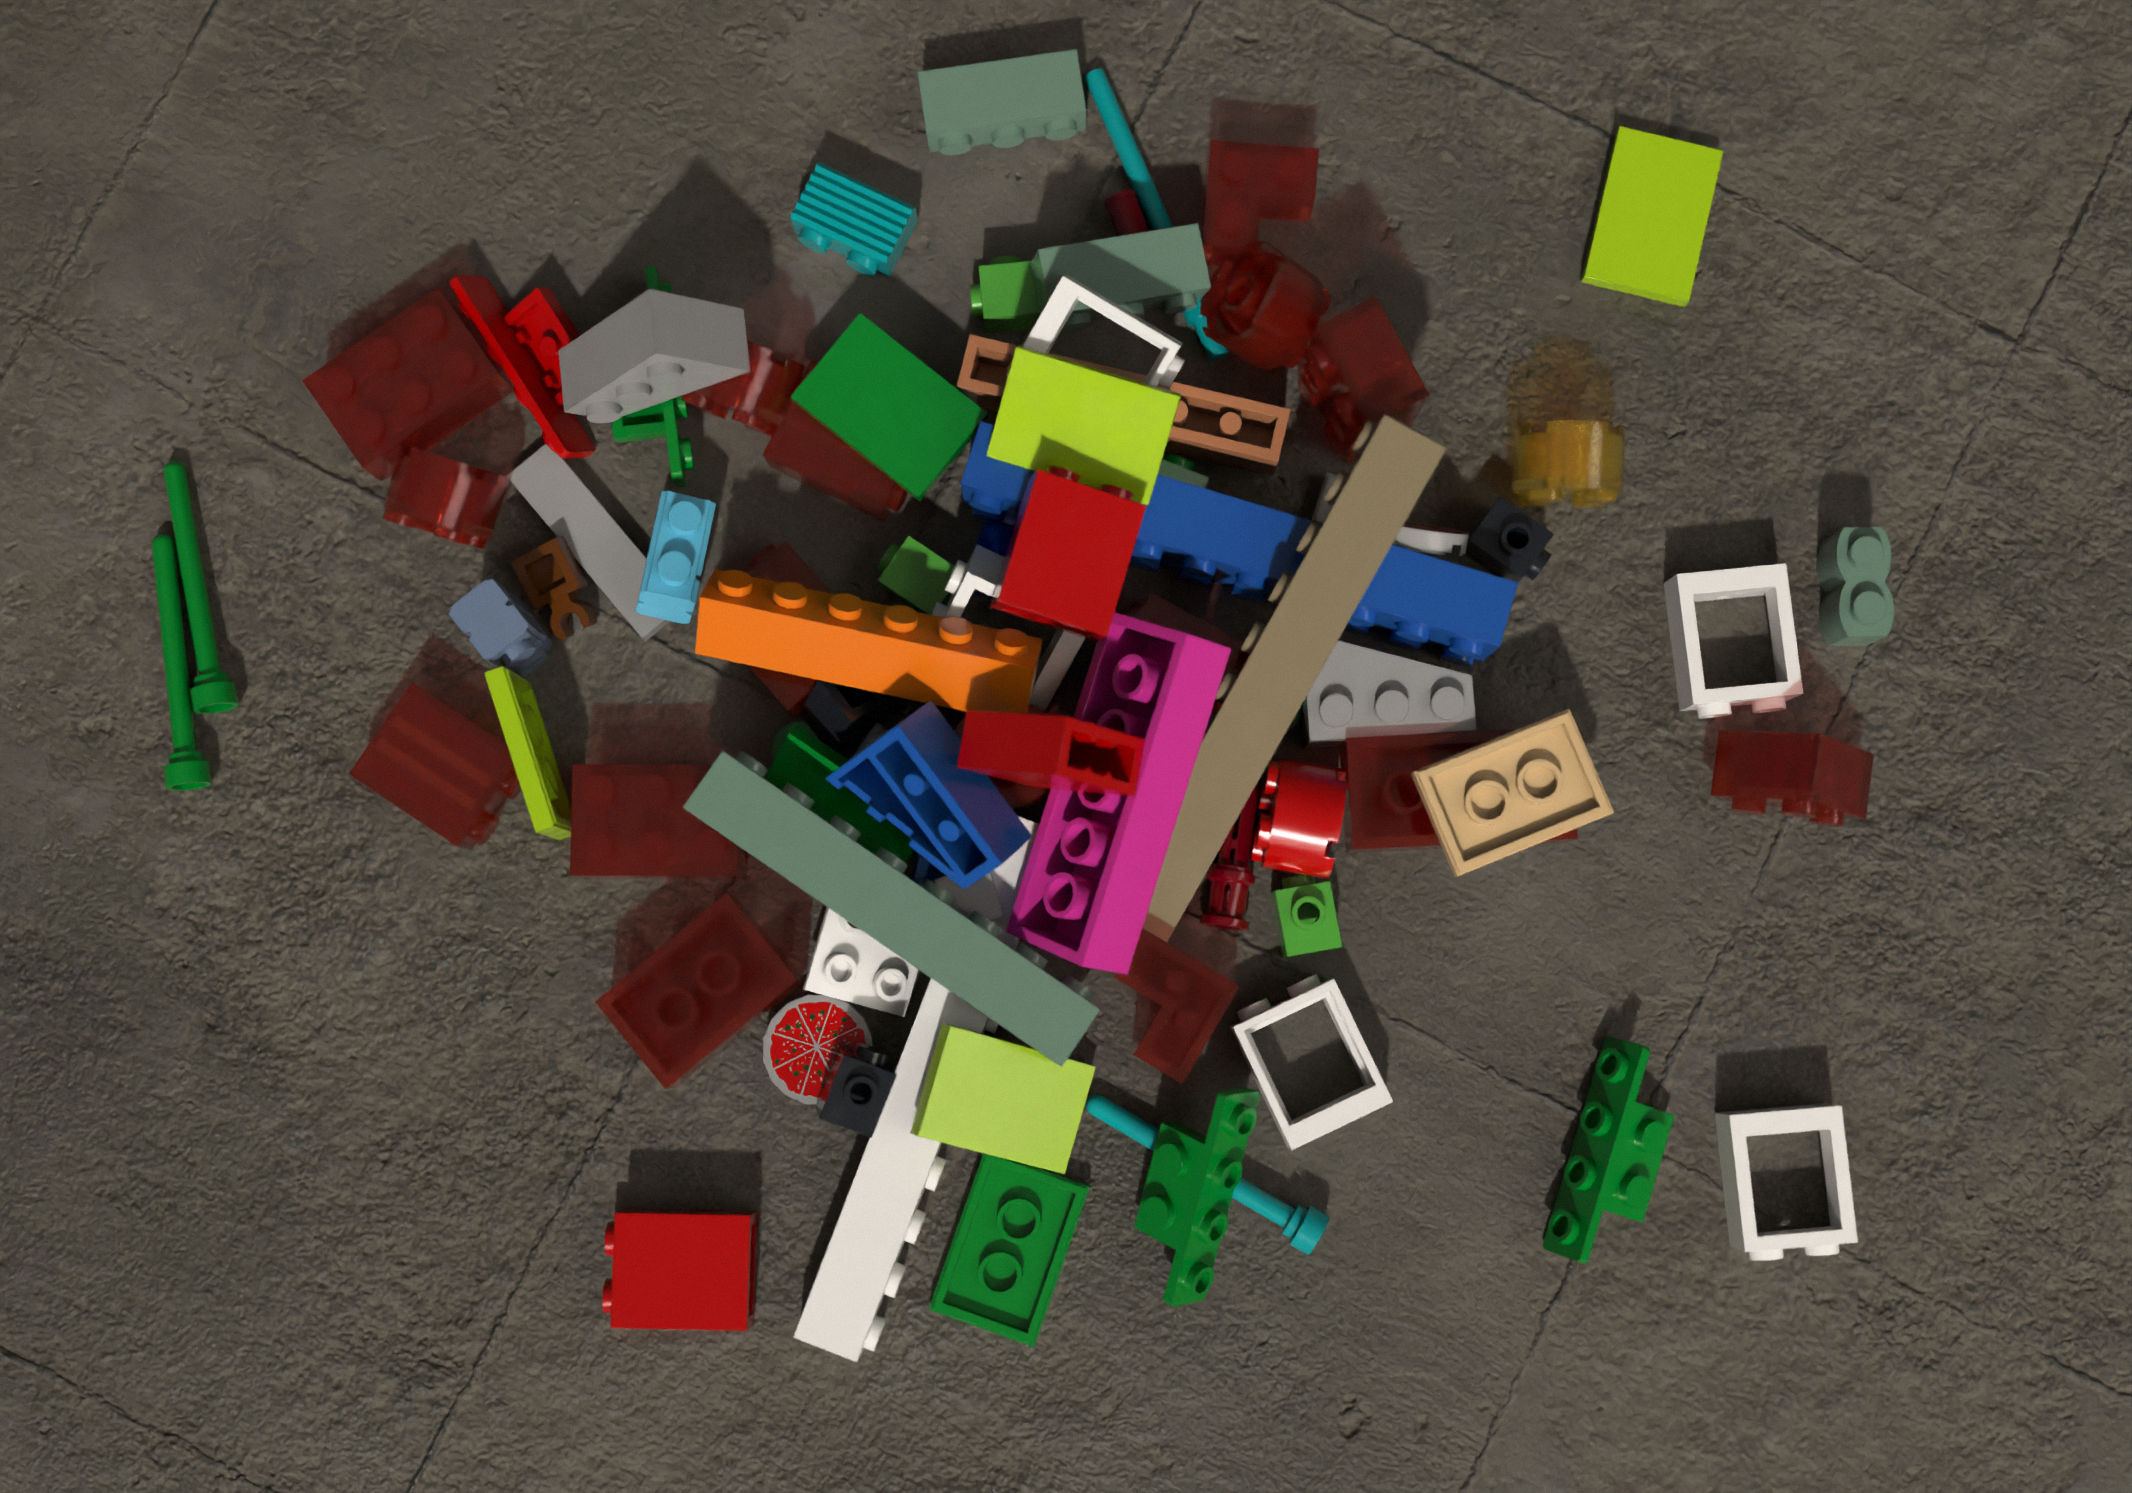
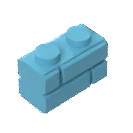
[635,491,716,624]

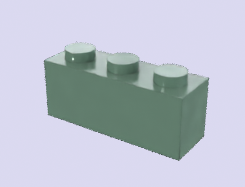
[918,49,1086,156]
[1031,223,1211,331]

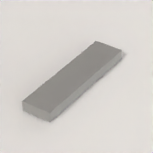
[507,444,670,641]

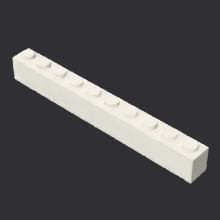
[793,816,1039,1362]

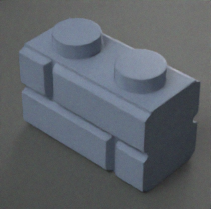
[448,579,553,676]

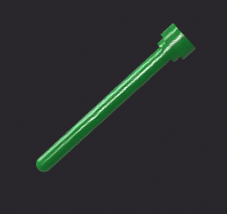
[163,460,239,714]
[151,534,212,791]

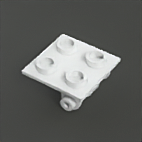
[803,907,918,1017]

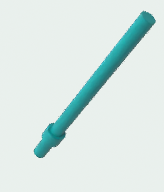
[1084,68,1229,362]

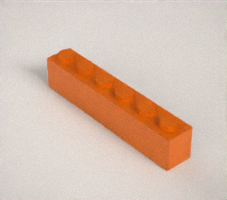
[695,569,1043,714]

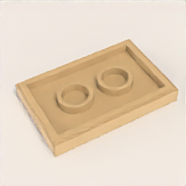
[1411,709,1614,877]

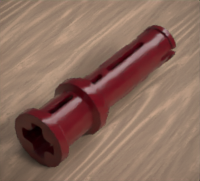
[1199,779,1260,931]

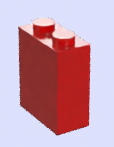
[990,466,1146,642]
[957,710,1145,796]
[602,1208,758,1331]

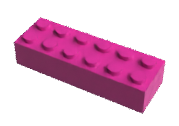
[1006,612,1231,975]

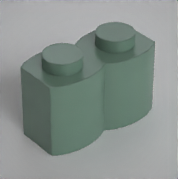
[1816,527,1894,647]

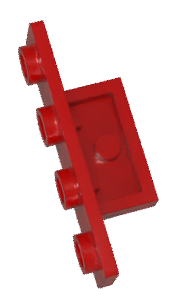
[449,274,596,459]

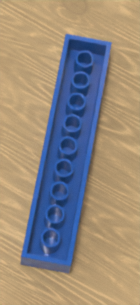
[961,421,1518,667]

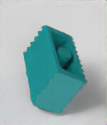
[790,162,918,277]

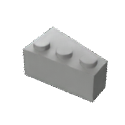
[558,289,750,423]
[1301,641,1477,748]

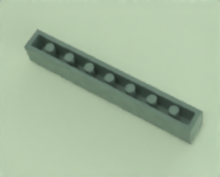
[683,750,1100,1067]

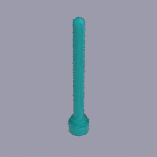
[1086,1094,1330,1256]

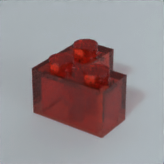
[1201,140,1319,269]
[1711,730,1874,827]
[1113,928,1240,1084]

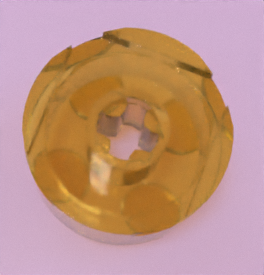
[1512,420,1625,509]

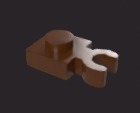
[510,536,597,640]

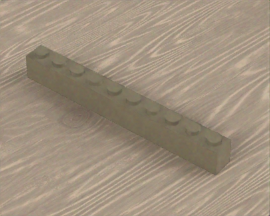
[1142,413,1447,942]

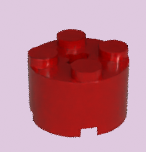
[1250,758,1347,879]

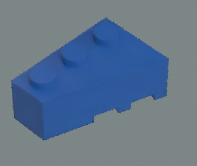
[825,700,1032,889]

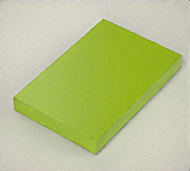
[1581,126,1723,307]
[986,345,1182,505]
[484,666,579,840]
[910,1023,1096,1174]

